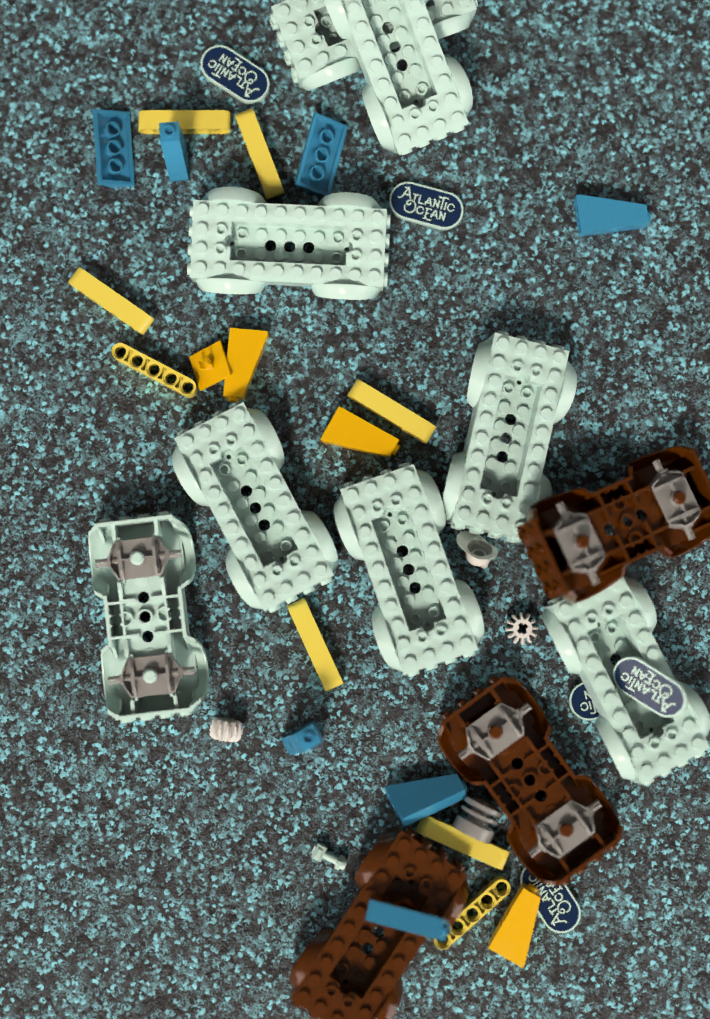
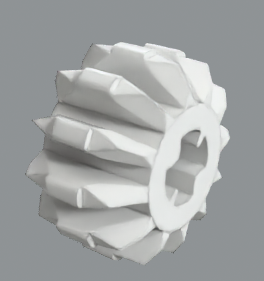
[505,612,538,645]
[209,717,243,742]

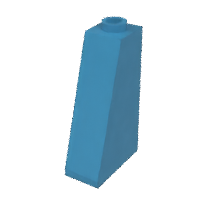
[159,122,189,182]
[573,194,651,237]
[281,719,324,755]
[385,774,468,828]
[365,900,450,942]

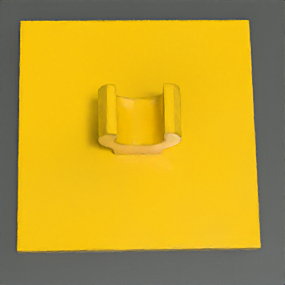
[189,340,232,391]

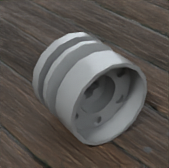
[452,795,503,844]

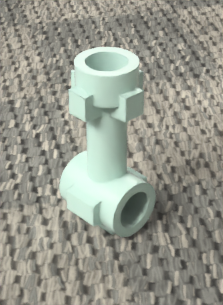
[311,843,348,870]

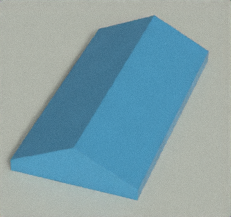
[92,109,135,188]
[294,112,348,197]

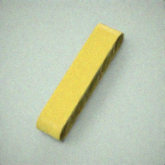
[235,108,284,200]
[138,110,231,134]
[68,267,154,335]
[111,343,198,398]
[347,379,437,444]
[287,598,344,692]
[415,815,510,870]
[434,876,511,949]

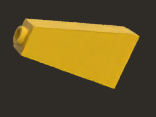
[223,328,269,403]
[320,406,400,458]
[488,882,541,968]

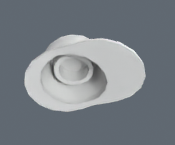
[456,531,498,569]

